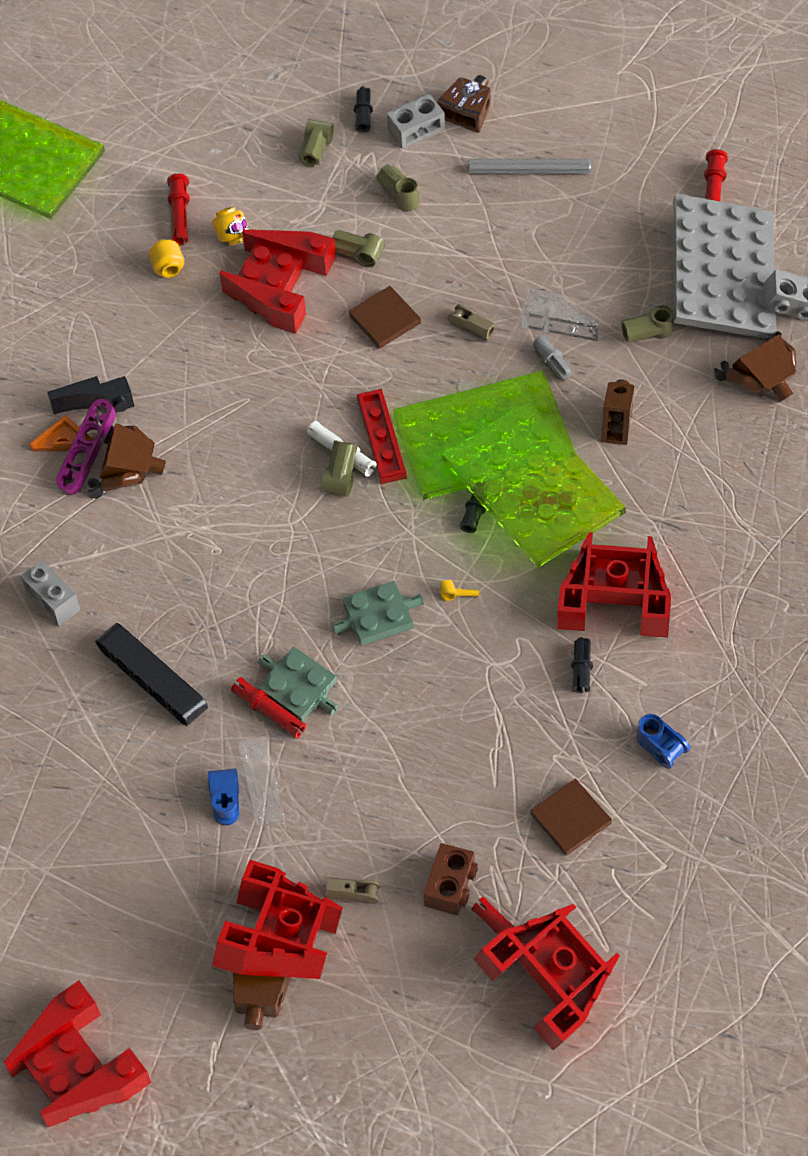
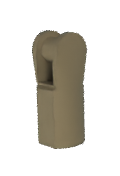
[448,304,496,340]
[326,877,381,904]

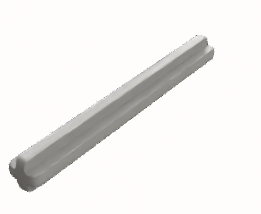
[468,159,591,174]

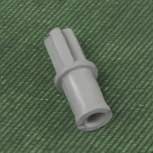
[533,335,573,381]

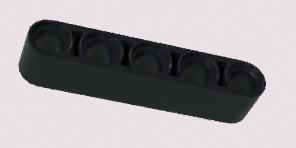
[95,622,208,726]

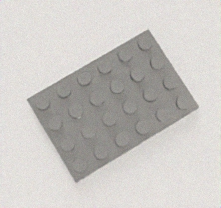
[673,194,776,339]

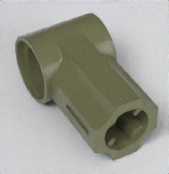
[298,119,334,167]
[377,164,419,211]
[332,230,385,268]
[621,305,673,343]
[321,440,358,497]

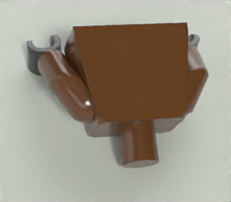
[714,331,797,402]
[87,423,166,499]

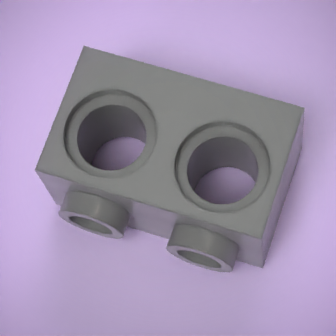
[387,94,445,149]
[763,269,808,320]
[20,560,80,626]

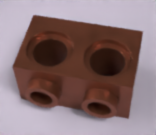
[423,843,478,915]

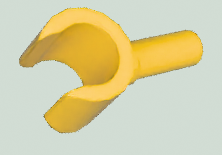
[439,580,479,601]

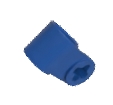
[636,714,690,769]
[208,768,239,826]

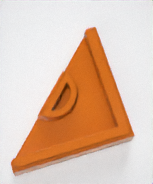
[29,415,94,451]

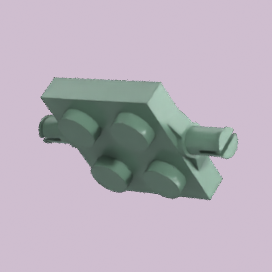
[332,581,424,646]
[258,646,339,722]

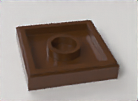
[349,286,421,349]
[530,778,612,856]

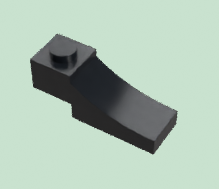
[47,376,135,415]

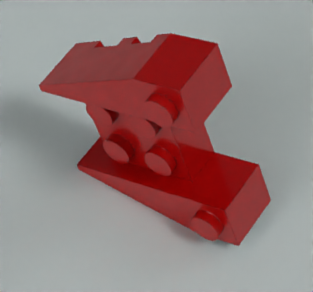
[219,229,336,334]
[557,532,671,638]
[212,859,343,979]
[473,904,620,1051]
[4,980,151,1127]

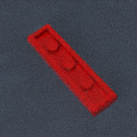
[357,389,407,484]

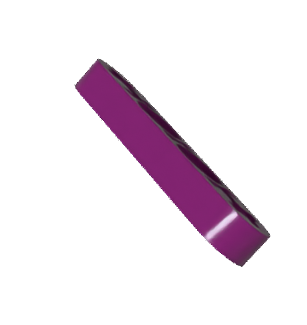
[56,399,116,495]

